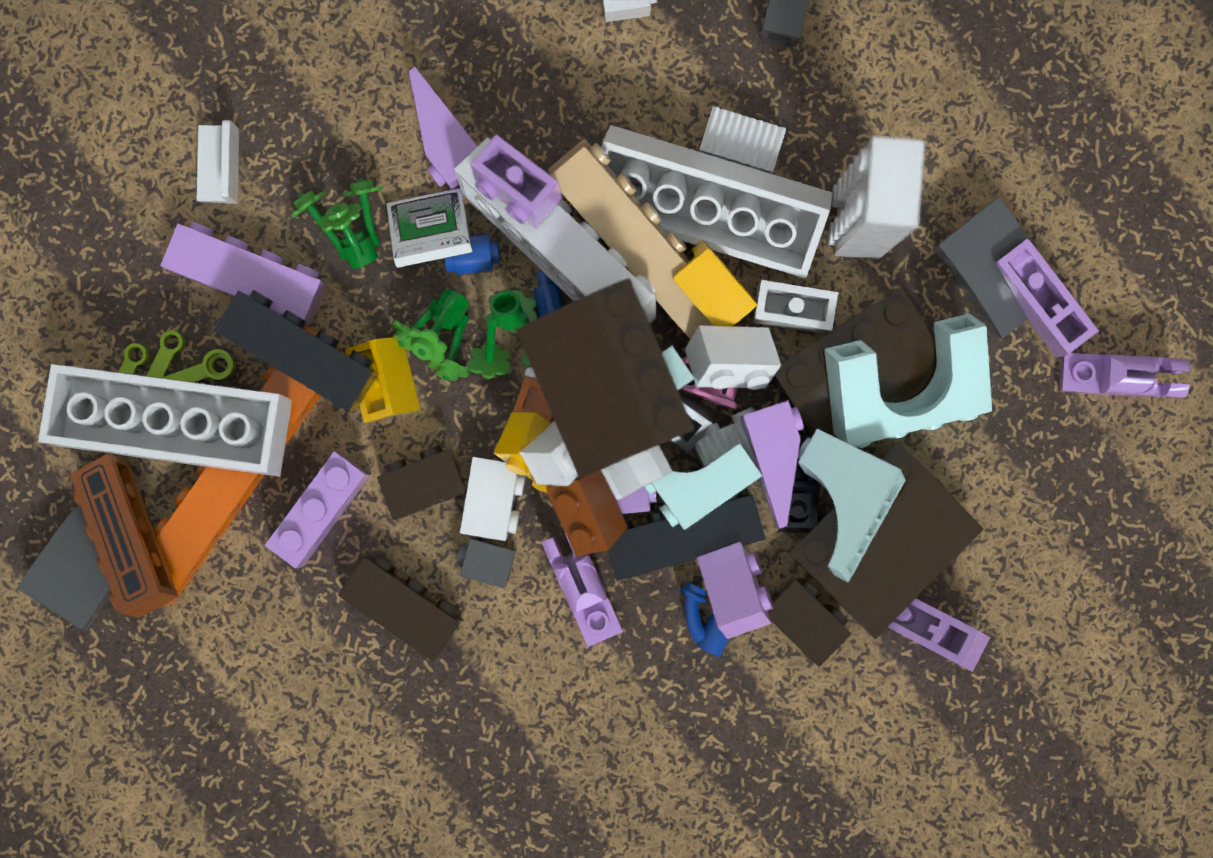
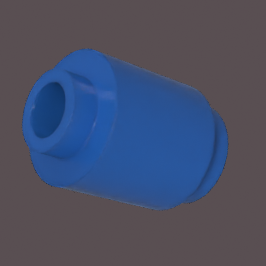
[445,234,500,275]

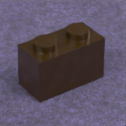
[377,445,467,520]
[767,578,851,667]

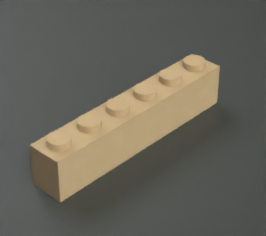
[548,138,713,340]

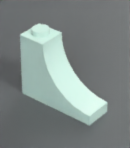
[798,429,906,582]

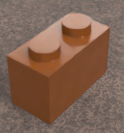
[546,470,628,556]

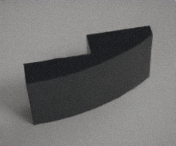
[778,452,819,533]

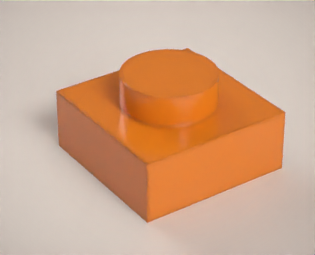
[513,376,553,423]

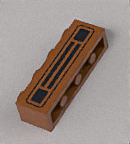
[70,453,179,618]

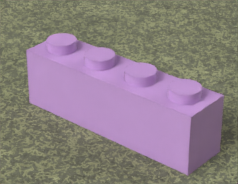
[160,221,326,326]

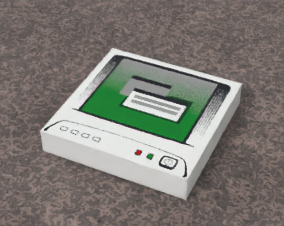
[386,188,472,268]

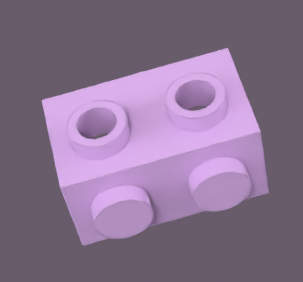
[470,135,562,228]
[697,541,773,639]

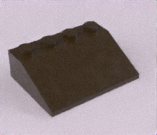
[516,277,695,479]
[772,287,937,449]
[789,443,984,640]

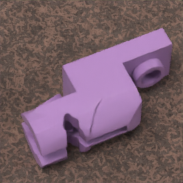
[1059,353,1191,398]
[541,533,623,647]

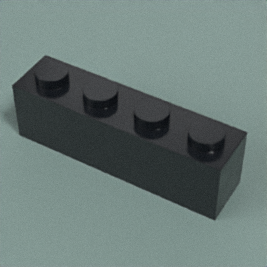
[214,290,379,413]
[608,490,766,581]

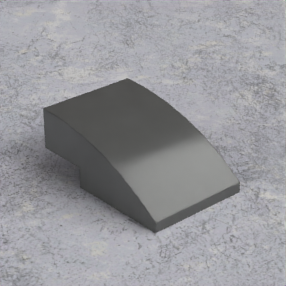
[933,197,1038,339]
[17,505,155,630]

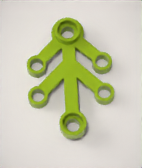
[118,330,236,383]

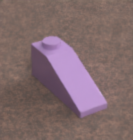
[409,67,478,190]
[995,238,1099,358]
[741,401,804,528]
[888,599,990,672]

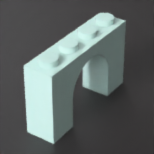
[824,314,992,448]
[644,346,762,530]

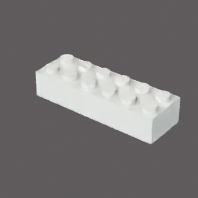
[602,125,832,279]
[454,137,656,324]
[828,137,925,260]
[38,364,292,477]

